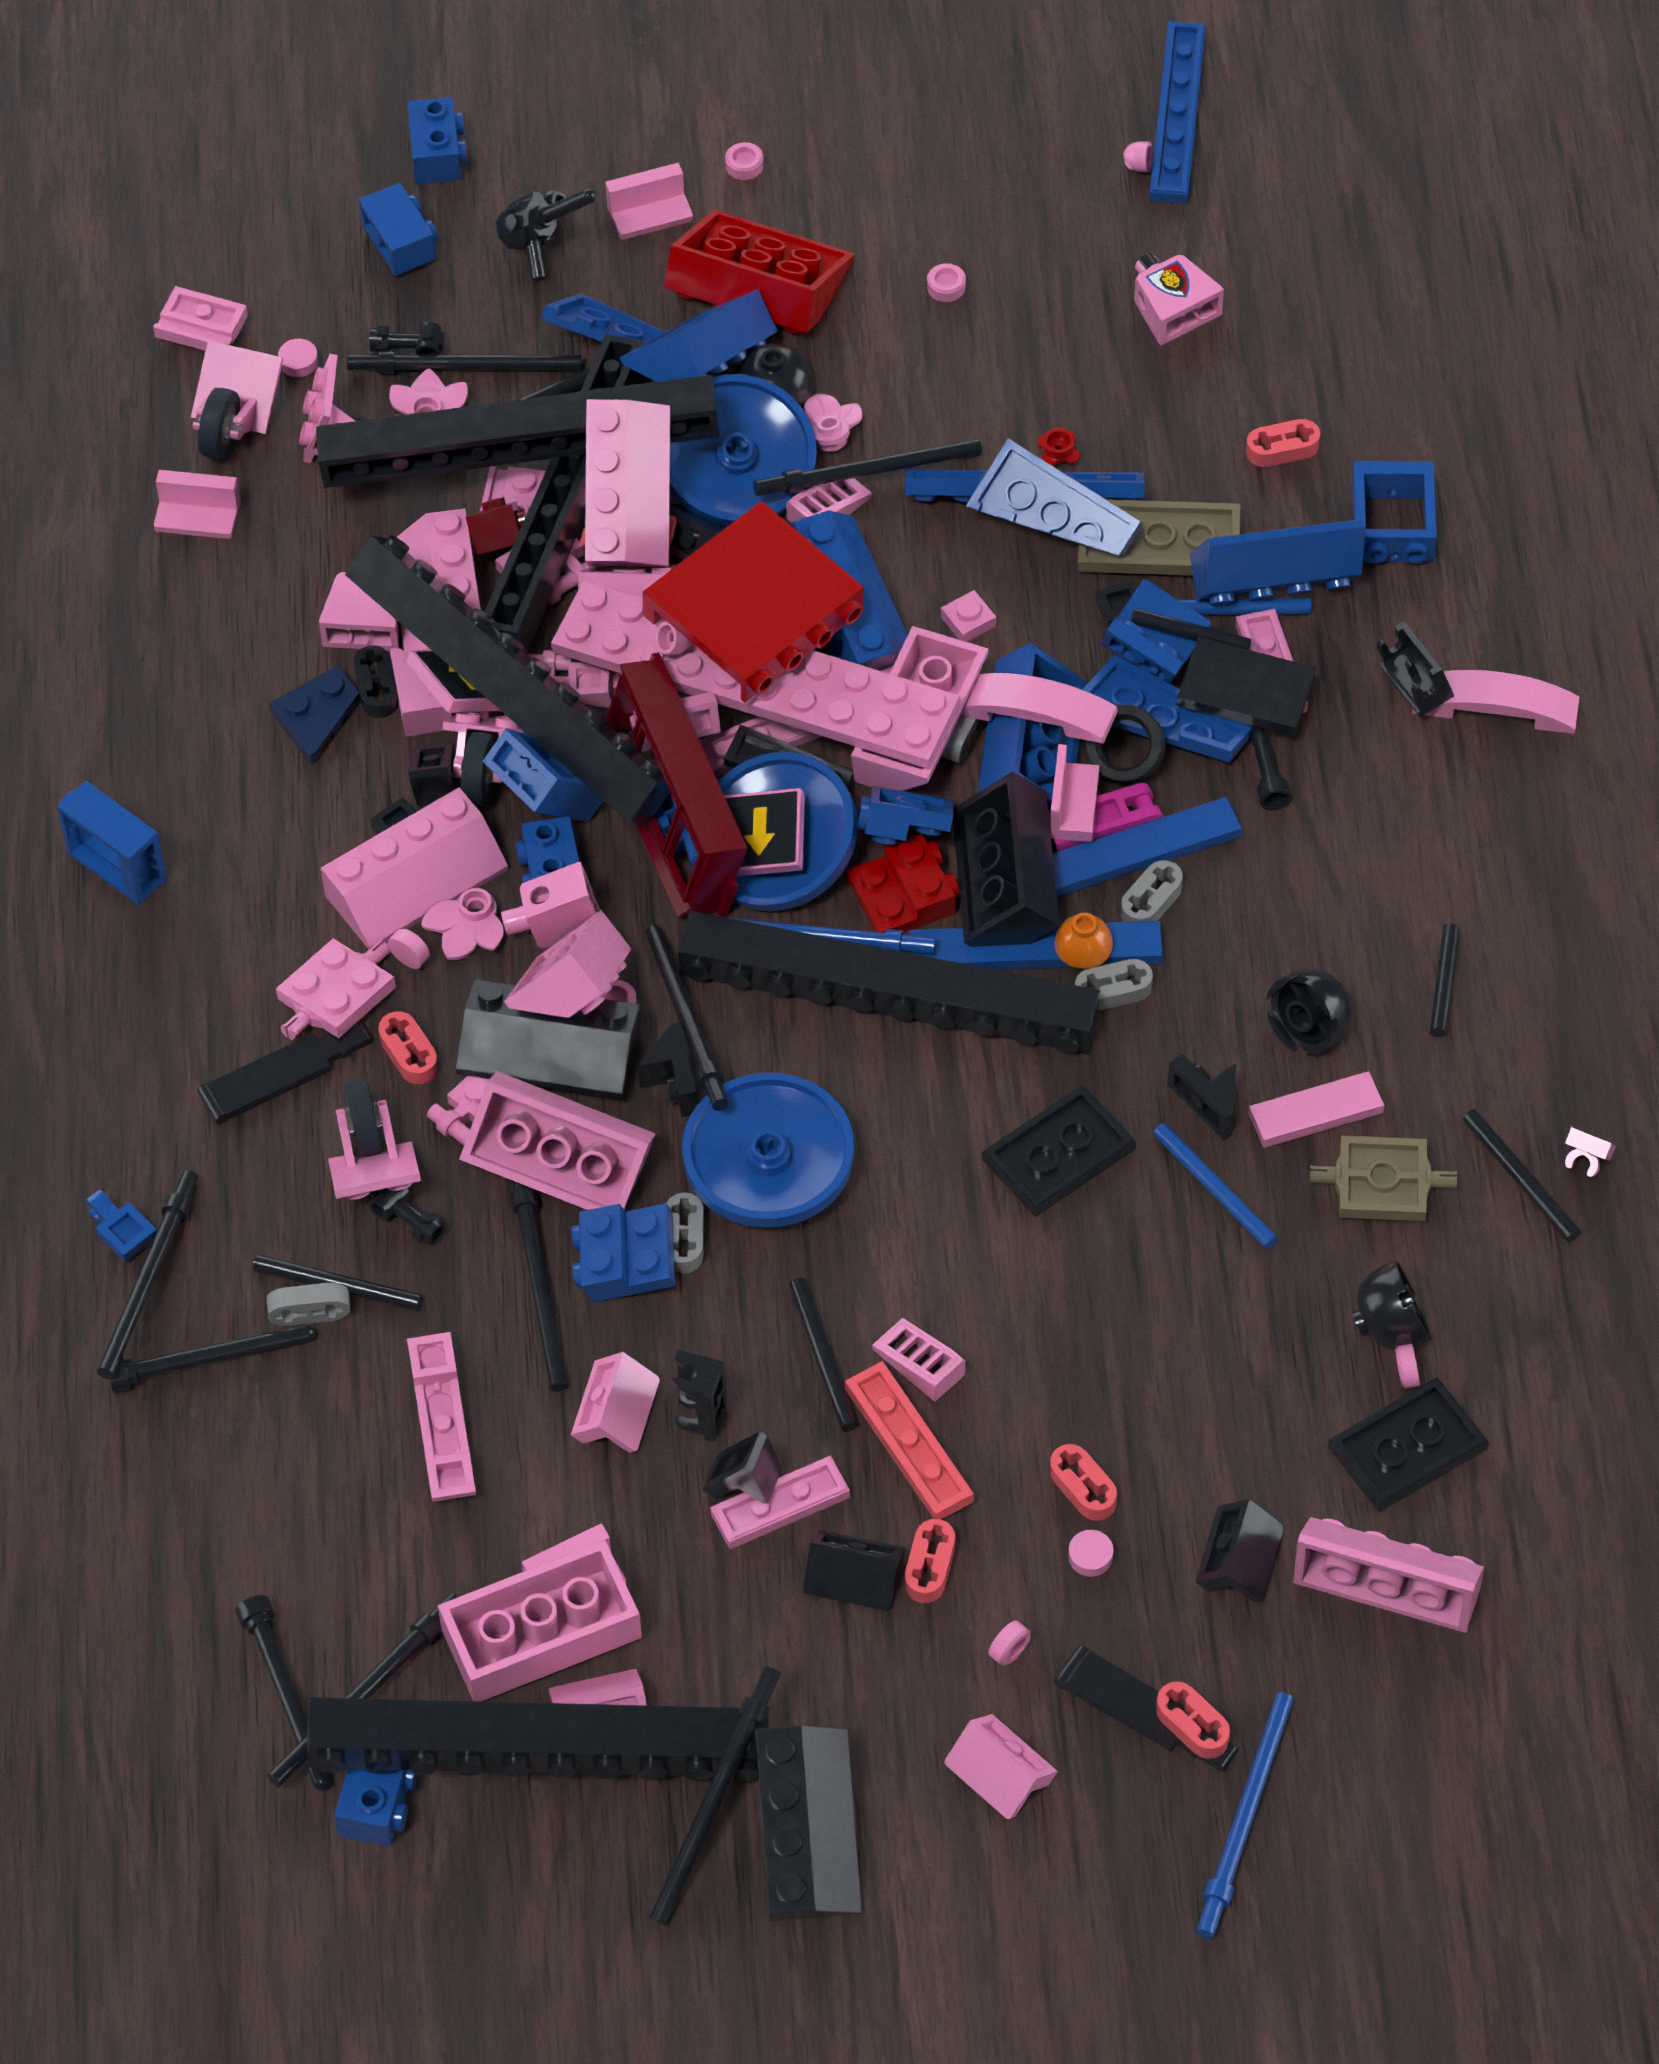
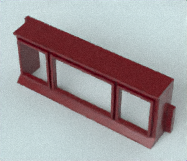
[606,653,747,917]

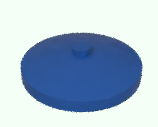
[670,374,816,526]
[718,752,858,911]
[682,1073,854,1228]

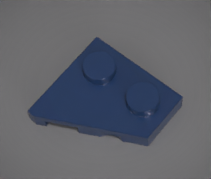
[269,666,361,765]

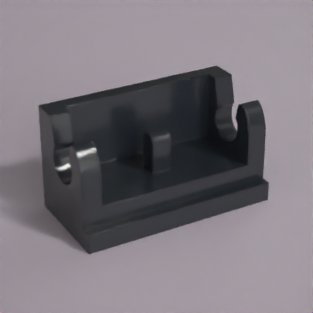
[1377,621,1454,718]
[672,1350,727,1442]

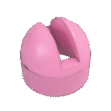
[1123,141,1153,173]
[655,621,690,655]

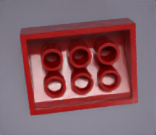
[664,209,855,333]

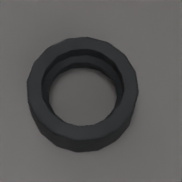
[1086,704,1165,783]

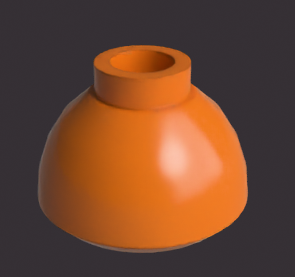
[1054,913,1113,969]

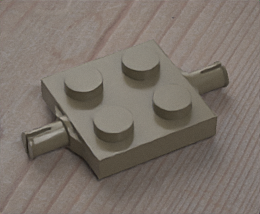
[1309,1135,1457,1221]

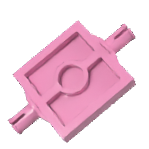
[276,938,396,1040]

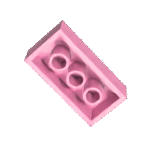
[438,1540,642,1701]

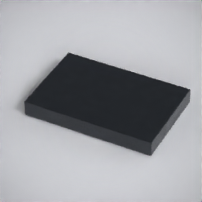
[1176,637,1316,737]
[982,1085,1136,1217]
[1328,1377,1489,1512]

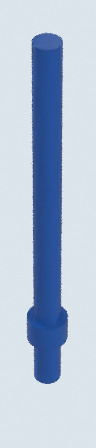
[731,918,936,954]
[1196,1692,1294,1939]

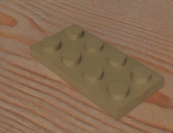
[1078,499,1240,576]

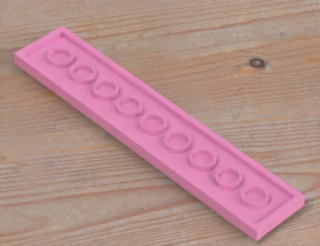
[551,580,960,769]

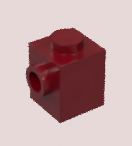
[465,497,527,555]

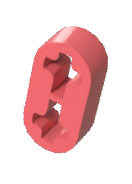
[1246,419,1320,467]
[378,1011,438,1084]
[1050,1444,1117,1521]
[905,1519,955,1603]
[1156,1681,1230,1759]

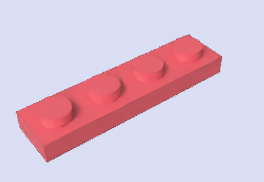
[845,1361,974,1519]

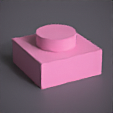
[941,590,997,642]

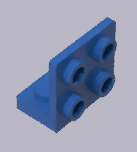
[1100,579,1211,684]

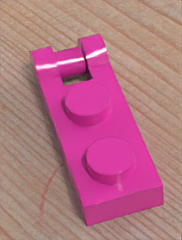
[1048,783,1164,852]

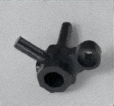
[496,188,596,281]

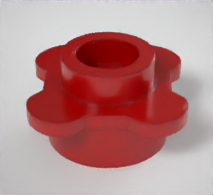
[1037,428,1080,466]

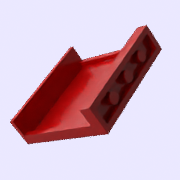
[643,501,864,703]

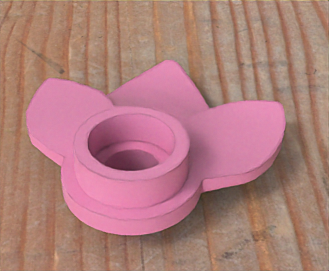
[389,369,468,415]
[804,394,863,451]
[421,888,504,960]

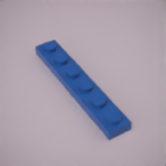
[905,469,1145,501]

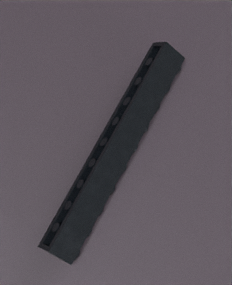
[485,334,645,655]
[316,375,720,488]
[345,535,670,823]
[678,911,1100,1054]
[307,1697,769,1782]

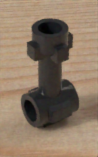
[369,321,444,355]
[368,1188,446,1245]

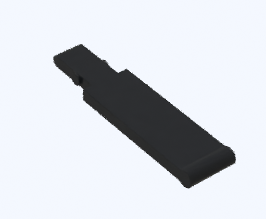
[197,1020,373,1124]
[1054,1645,1238,1771]

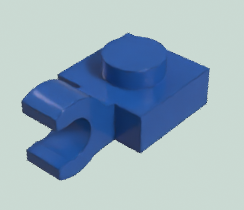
[86,1190,157,1263]

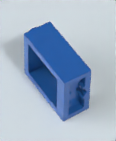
[1351,461,1437,564]
[482,729,604,822]
[57,780,167,906]

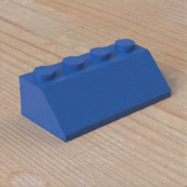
[620,289,778,382]
[791,510,908,671]
[1189,519,1366,606]
[978,643,1087,811]

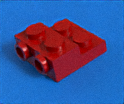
[846,833,960,933]

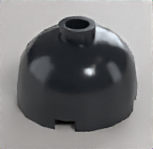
[737,343,813,410]
[1266,968,1352,1056]
[1352,1260,1432,1350]

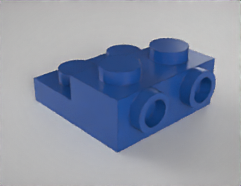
[857,786,953,845]
[571,1203,675,1303]

